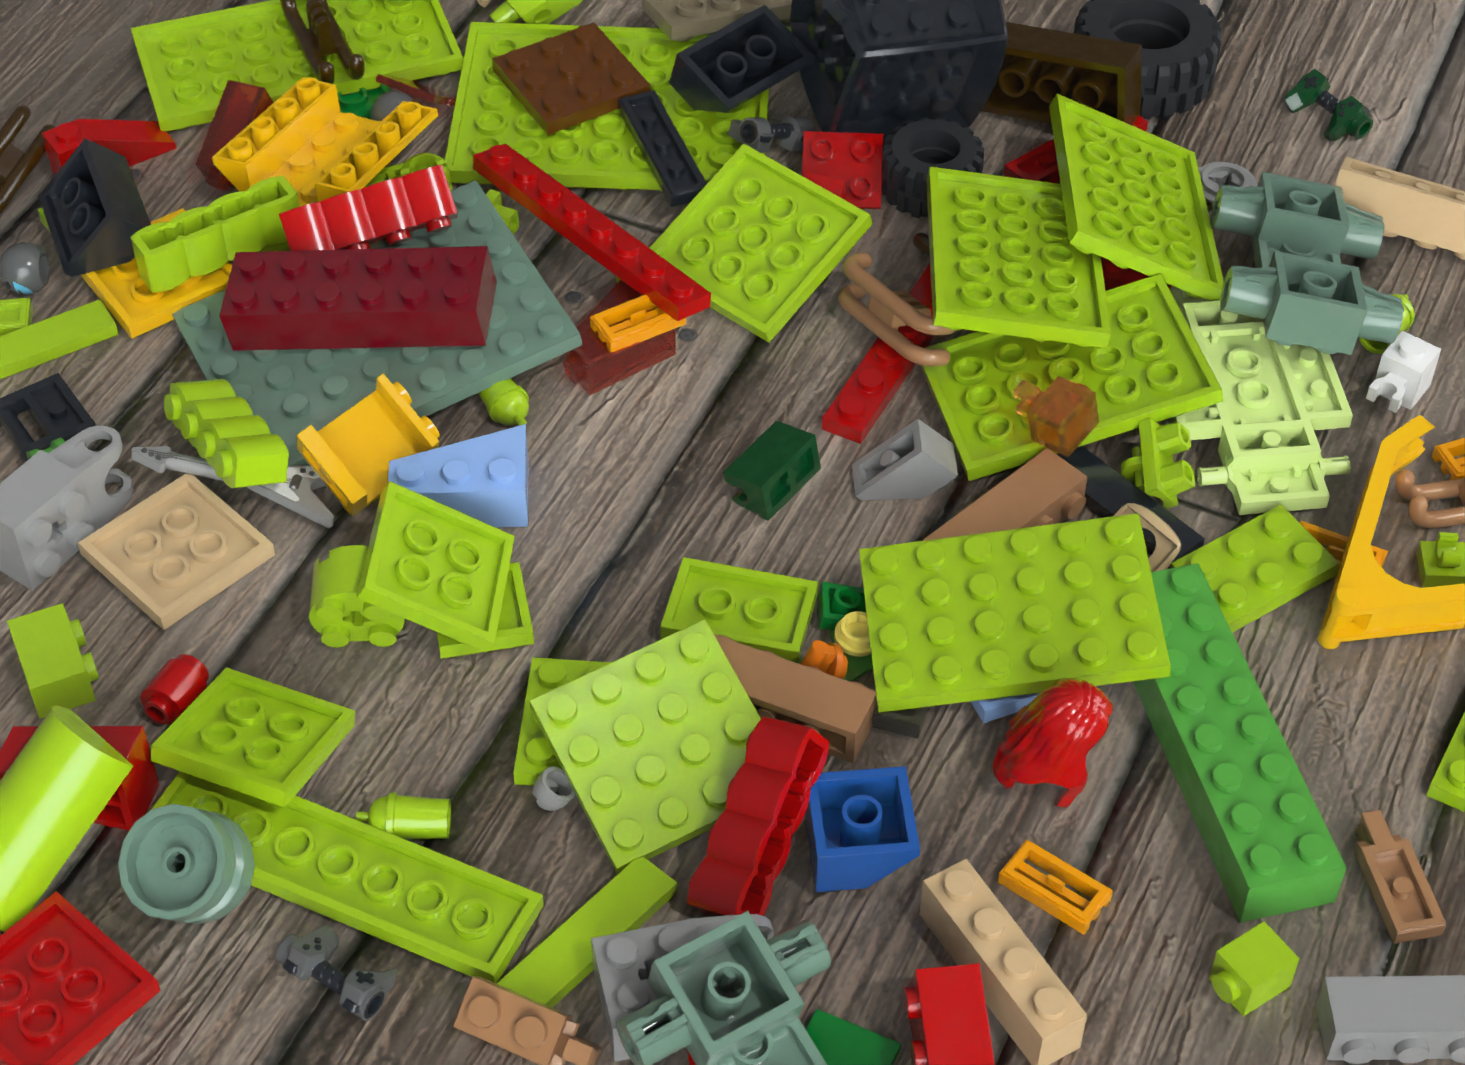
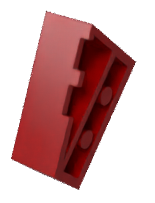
[0,726,160,831]

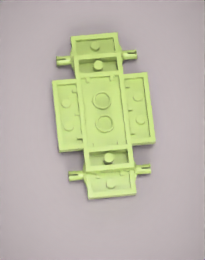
[1170,287,1353,515]

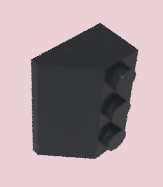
[669,5,815,113]
[39,138,151,277]

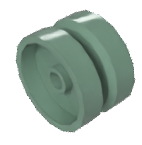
[118,804,255,924]

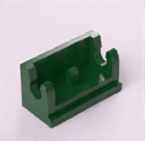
[723,421,821,521]

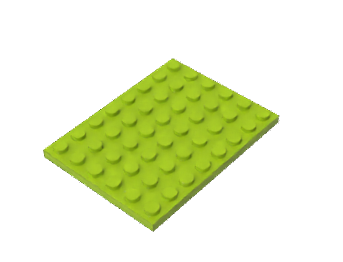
[445,22,769,191]

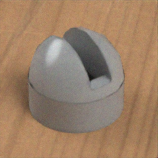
[532,767,575,811]

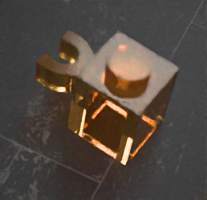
[1013,376,1099,457]

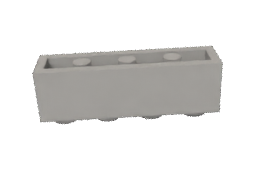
[1316,975,1465,1064]

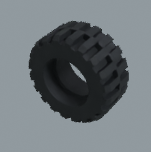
[1074,0,1222,120]

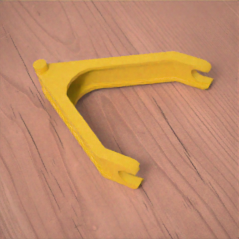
[1317,415,1465,649]

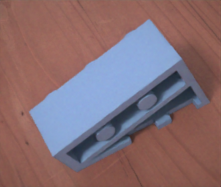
[388,424,529,528]

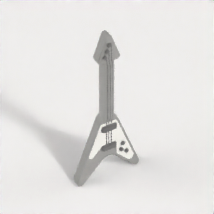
[131,446,334,528]

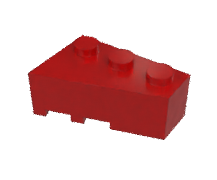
[903,963,995,1065]

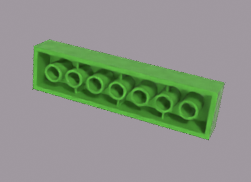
[1132,563,1346,923]

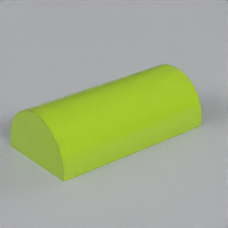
[0,706,133,932]

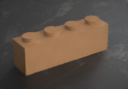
[923,448,1087,541]
[714,634,877,763]

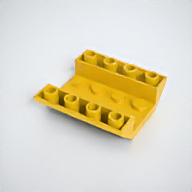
[212,77,438,207]

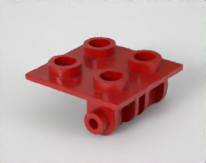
[802,131,883,209]

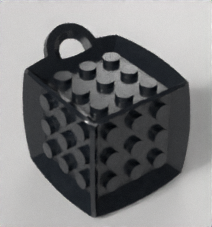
[790,0,1008,144]

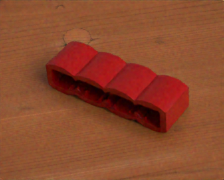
[279,165,458,251]
[687,717,829,917]

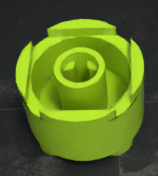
[309,545,405,648]

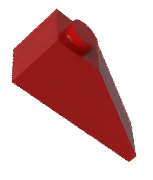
[42,119,176,175]

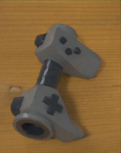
[728,117,815,152]
[276,926,397,1021]

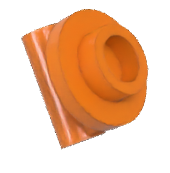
[800,640,848,679]

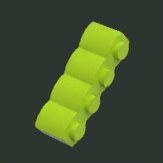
[131,176,299,292]
[164,379,289,488]

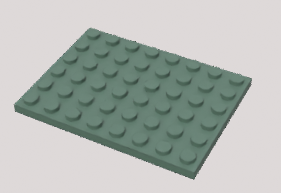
[172,180,583,466]

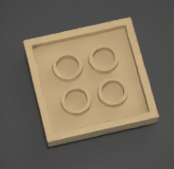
[78,473,275,630]

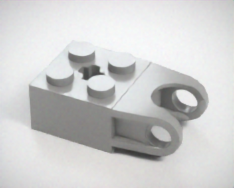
[0,426,134,591]
[591,914,774,1062]

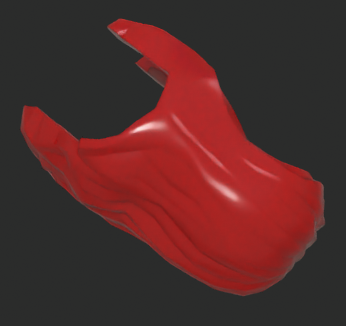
[993,679,1113,808]

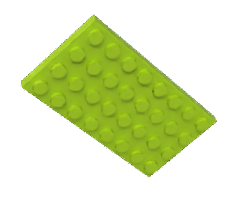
[131,0,463,131]

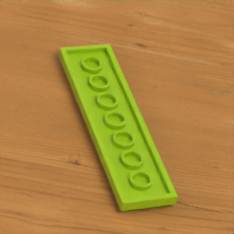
[150,771,544,984]

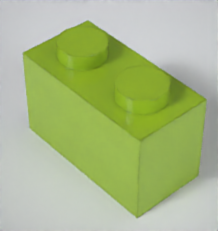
[7,603,99,719]

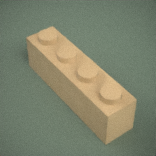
[1335,157,1465,260]
[919,859,1087,1065]

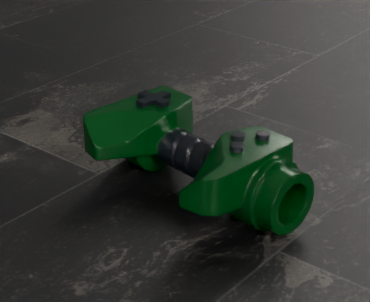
[1285,69,1373,141]

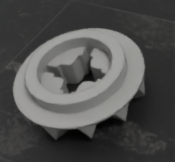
[1199,162,1257,207]

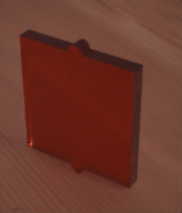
[376,74,456,106]

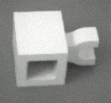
[1366,331,1441,413]

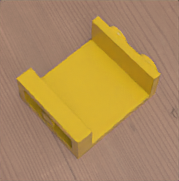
[297,373,440,517]

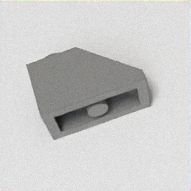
[852,419,958,501]

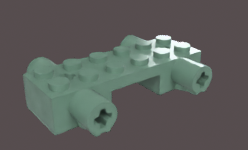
[1211,172,1404,355]
[616,911,831,1065]

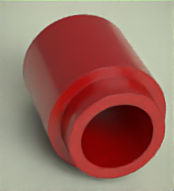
[140,654,209,725]

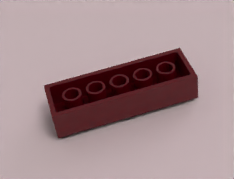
[219,246,497,351]

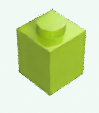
[1209,921,1300,1017]

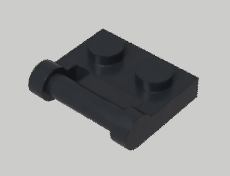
[0,373,96,464]

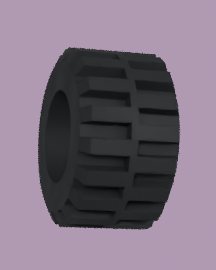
[882,117,984,218]

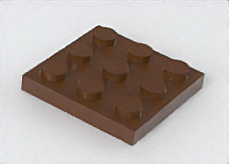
[492,22,651,135]

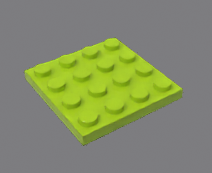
[650,143,873,343]
[530,619,761,875]

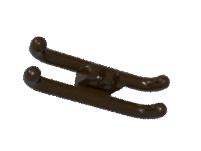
[280,0,365,84]
[0,105,55,215]

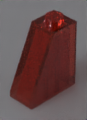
[195,80,274,190]
[563,280,676,395]

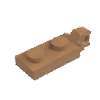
[1355,810,1446,944]
[453,976,602,1065]

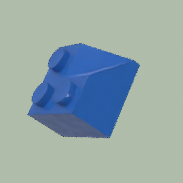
[805,766,920,892]

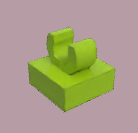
[1416,532,1465,587]

